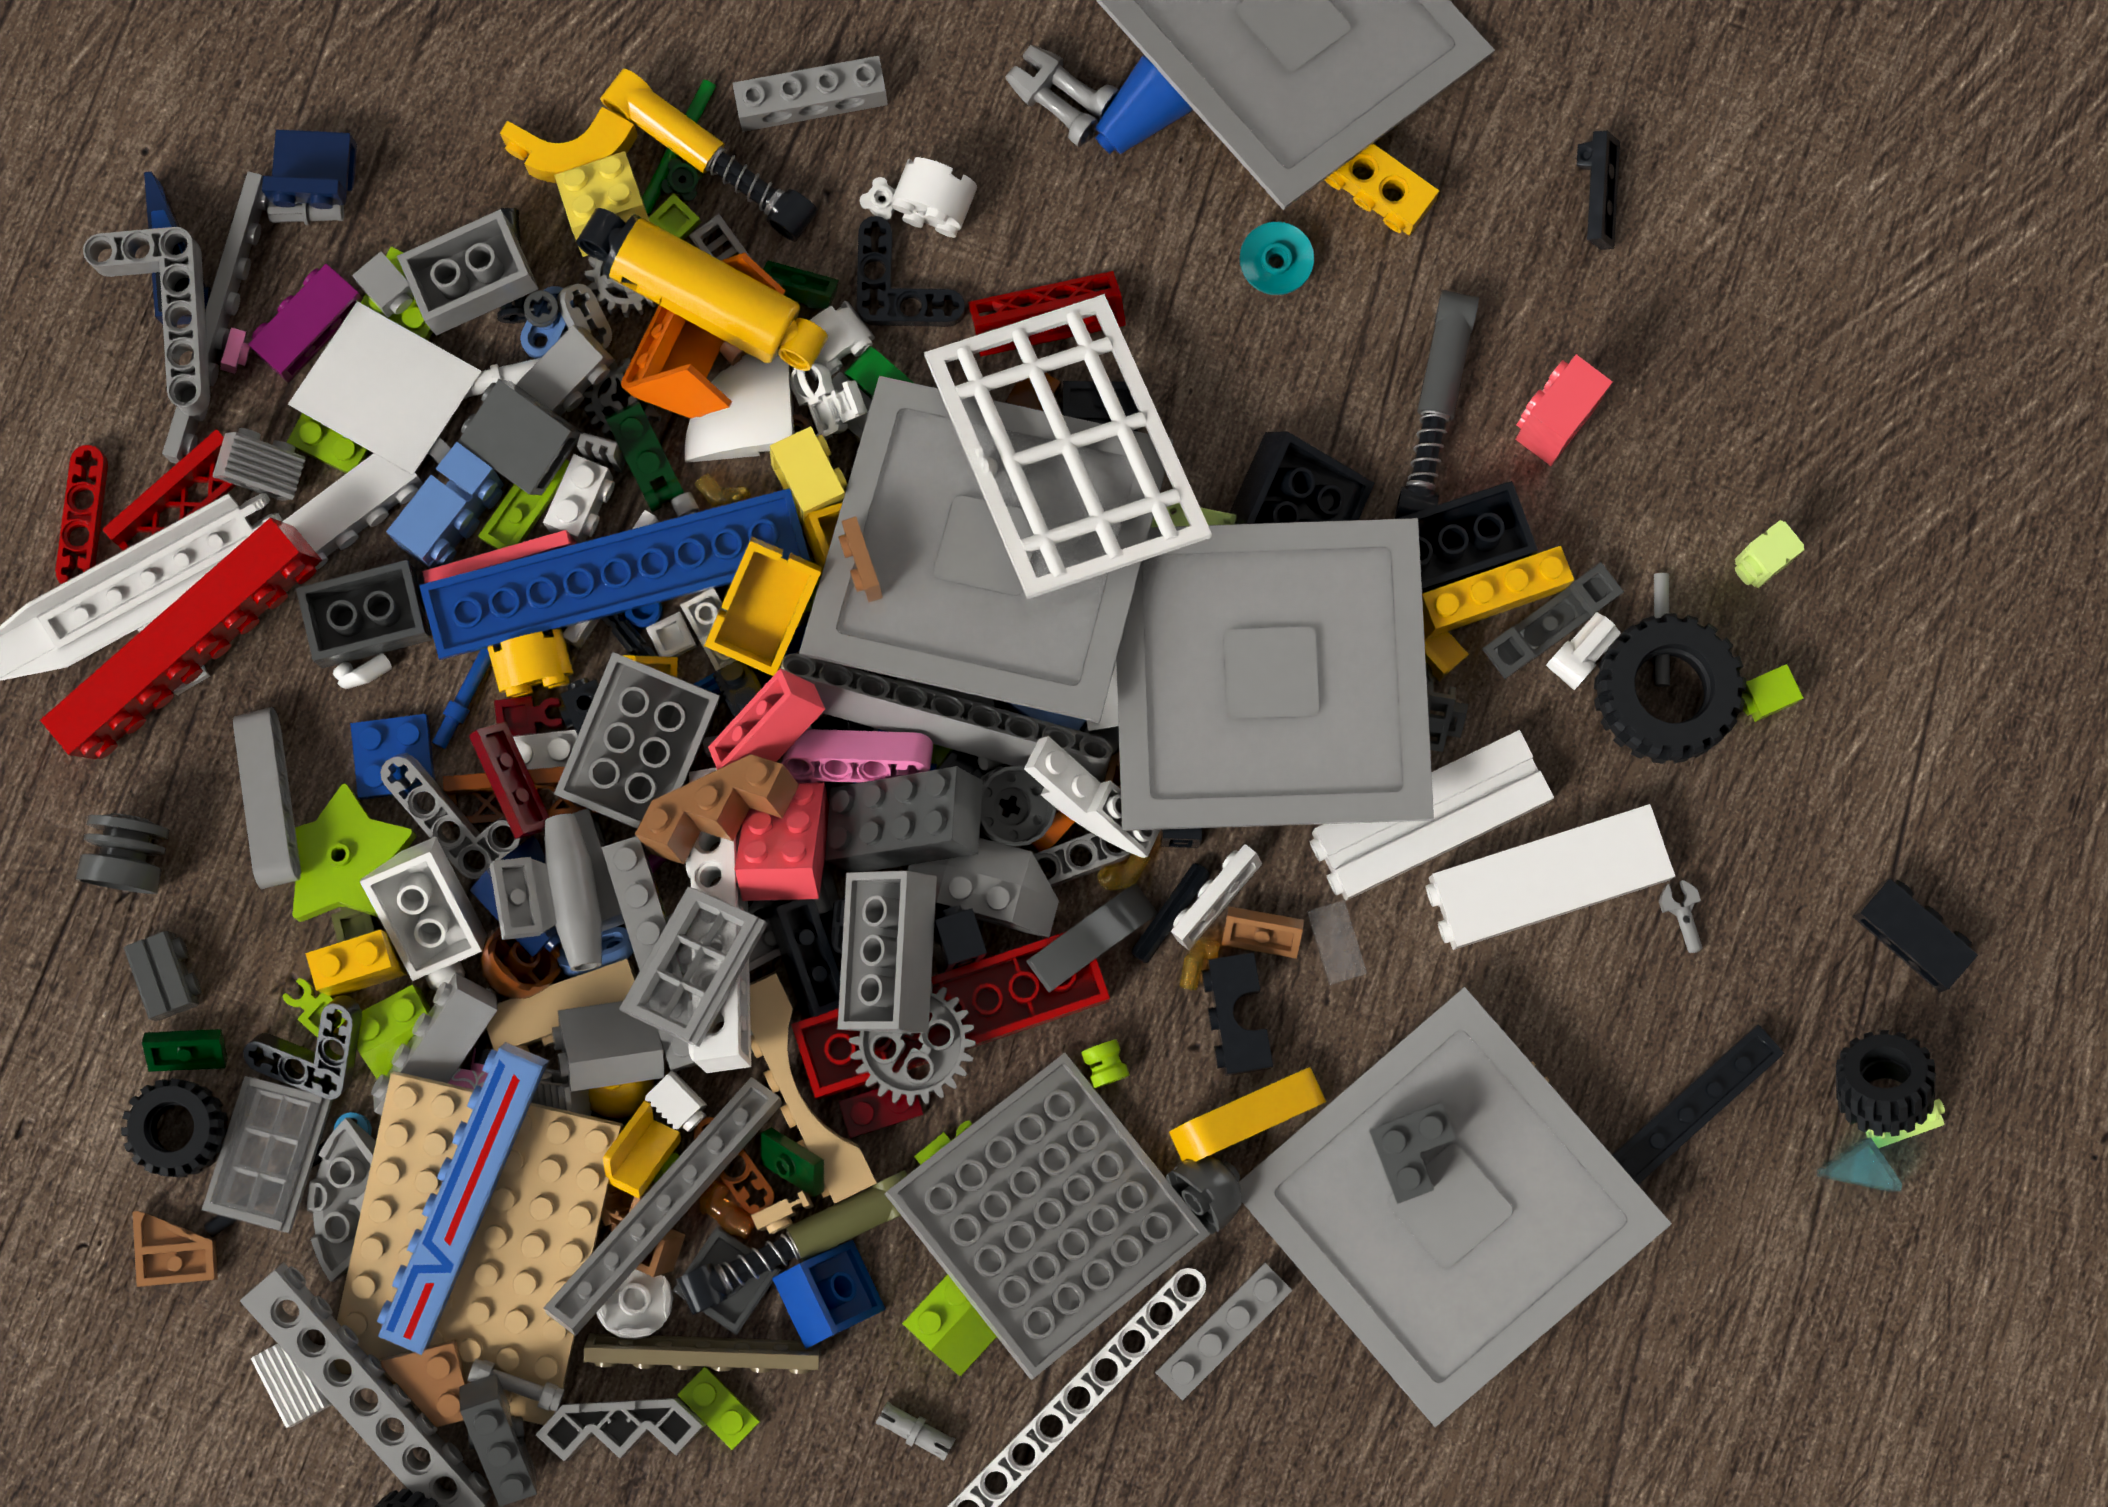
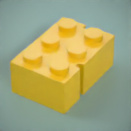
[704,536,822,676]

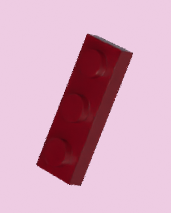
[469,722,549,839]

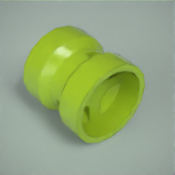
[1081,1039,1130,1089]

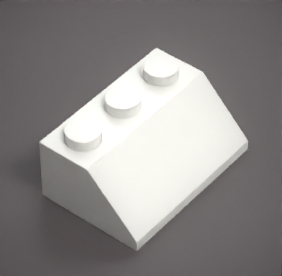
[360,837,487,981]

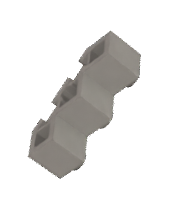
[536,1398,706,1462]

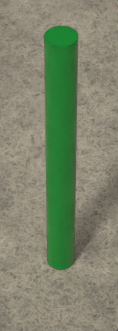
[642,79,716,216]

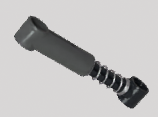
[1394,290,1479,519]

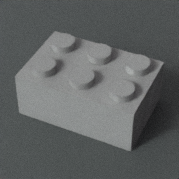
[397,209,539,336]

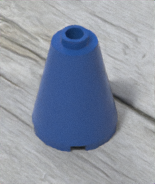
[1095,55,1193,155]

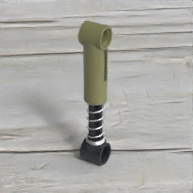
[676,1170,907,1315]

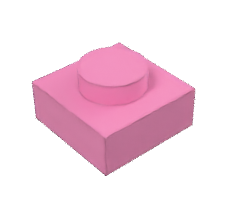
[220,327,250,374]

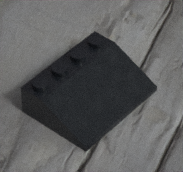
[1229,431,1375,524]

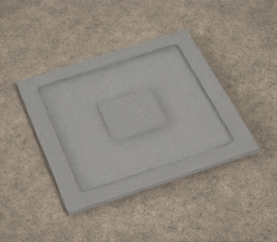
[1096,0,1495,210]
[799,376,1173,723]
[1116,518,1434,831]
[1239,987,1672,1427]

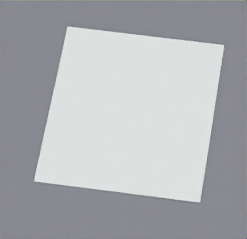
[288,301,481,475]

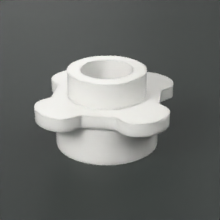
[860,177,895,220]

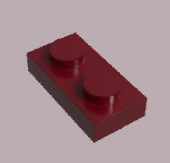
[838,1088,924,1139]

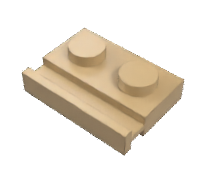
[751,1191,814,1234]

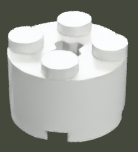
[891,157,977,238]

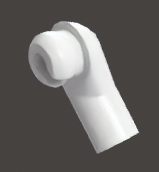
[333,653,392,689]

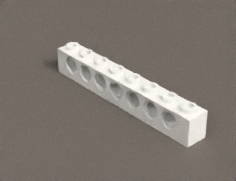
[686,768,752,1073]

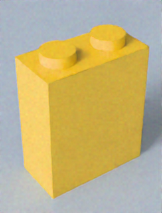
[305,930,408,998]

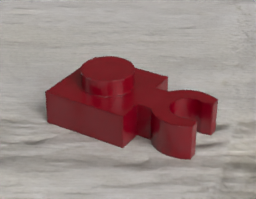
[494,696,564,737]

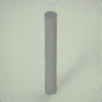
[1654,573,1670,687]

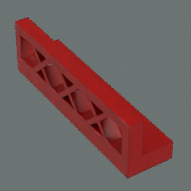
[968,271,1126,357]
[102,429,236,551]

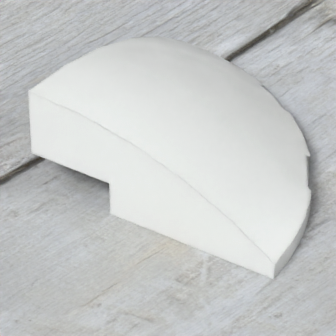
[685,354,795,463]

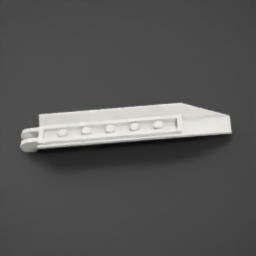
[0,493,283,681]

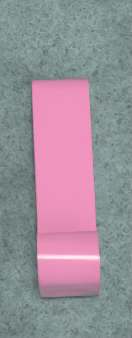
[781,729,933,783]

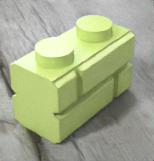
[1735,520,1804,588]

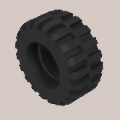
[1594,613,1746,764]

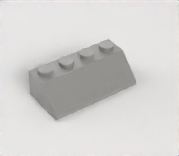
[837,871,937,1033]

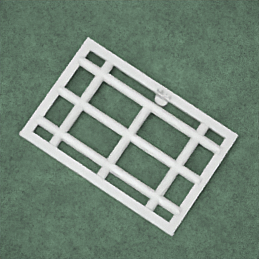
[924,294,1212,599]

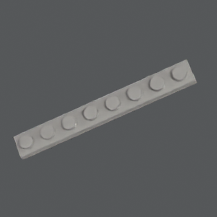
[162,171,269,464]
[543,1077,782,1336]

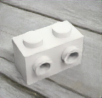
[543,454,615,543]

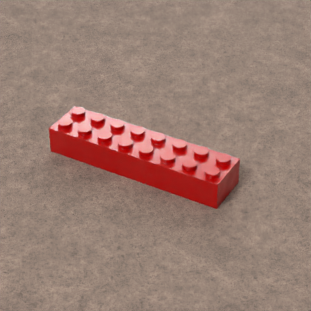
[40,517,323,759]
[791,931,1110,1100]

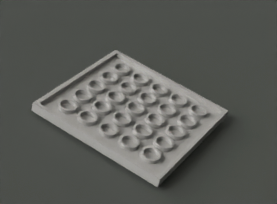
[885,1053,1210,1380]

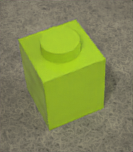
[1742,664,1803,722]

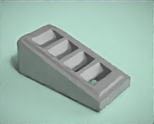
[688,214,752,260]

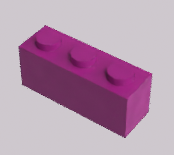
[248,264,363,383]

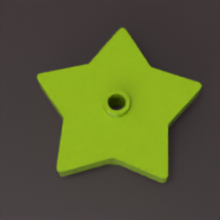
[292,784,417,922]

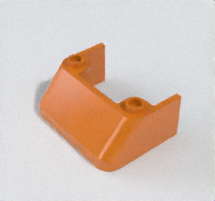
[621,252,785,418]

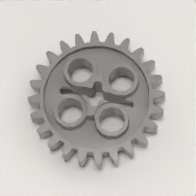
[849,981,976,1106]

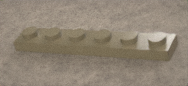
[584,1333,822,1374]

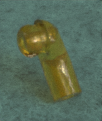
[695,473,751,508]
[1097,854,1152,891]
[1179,937,1220,990]

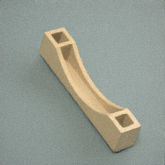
[750,971,876,1204]

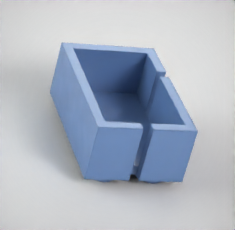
[386,442,504,569]

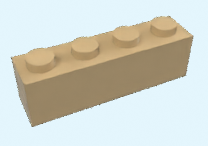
[486,959,637,1052]

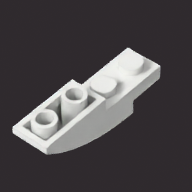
[1024,736,1160,858]

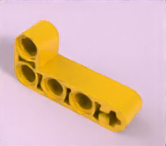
[1169,1067,1327,1162]

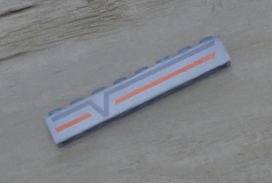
[377,1042,549,1355]

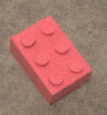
[1515,354,1613,466]
[735,782,829,901]

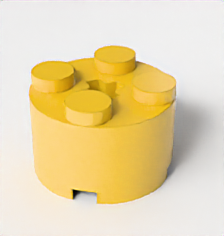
[487,628,573,698]

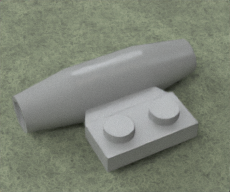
[490,814,602,971]

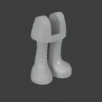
[1005,45,1119,147]

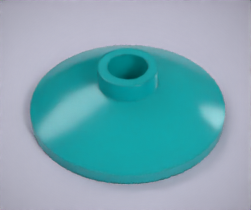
[1239,222,1314,295]

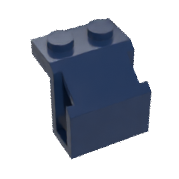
[262,129,357,209]

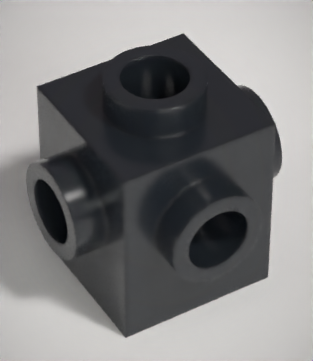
[559,678,599,735]

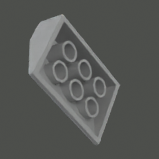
[554,652,722,829]

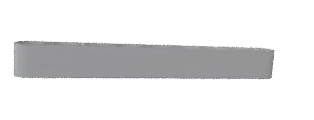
[781,653,1113,783]

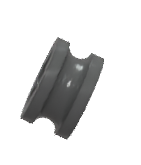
[524,290,558,328]

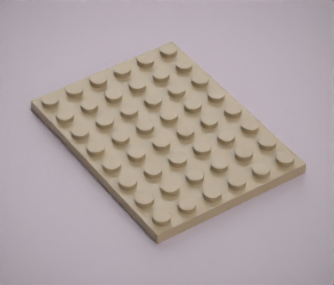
[335,1071,623,1425]

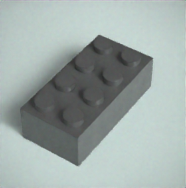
[825,766,983,873]

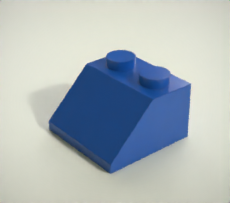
[772,1239,886,1349]

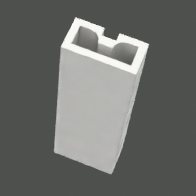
[1310,730,1554,901]
[1426,804,1675,950]

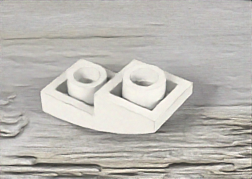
[679,588,737,671]

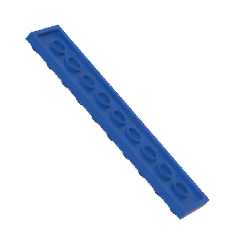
[419,488,810,660]

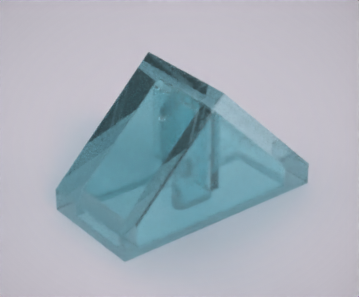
[1817,1138,1902,1192]

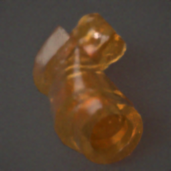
[699,1181,755,1239]

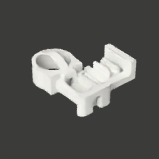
[790,362,867,440]

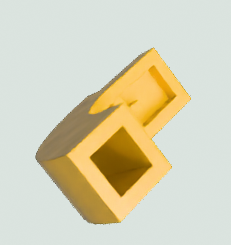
[500,106,638,183]

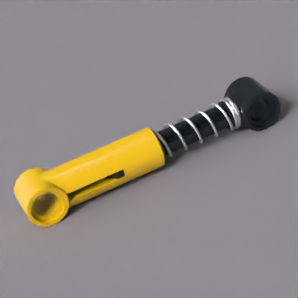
[600,68,818,242]

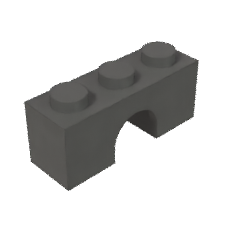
[459,1374,537,1507]

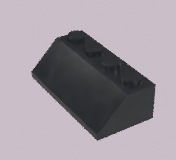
[1397,481,1538,594]

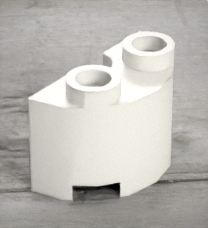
[808,301,875,381]

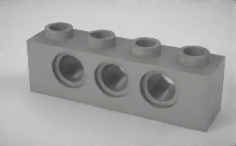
[732,56,888,132]

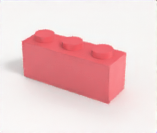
[708,668,825,770]

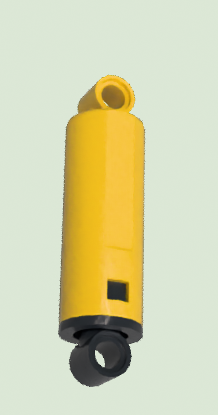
[576,208,828,371]

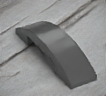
[1482,562,1624,679]
[1026,883,1158,993]

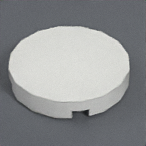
[596,1269,673,1340]

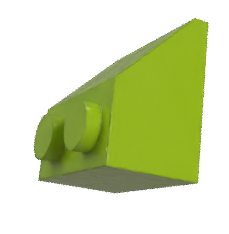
[343,984,431,1079]
[902,1274,997,1376]

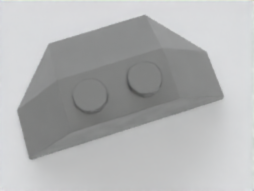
[908,838,1059,938]

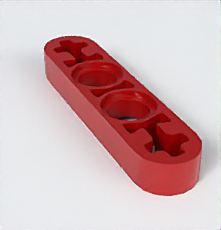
[55,445,108,584]

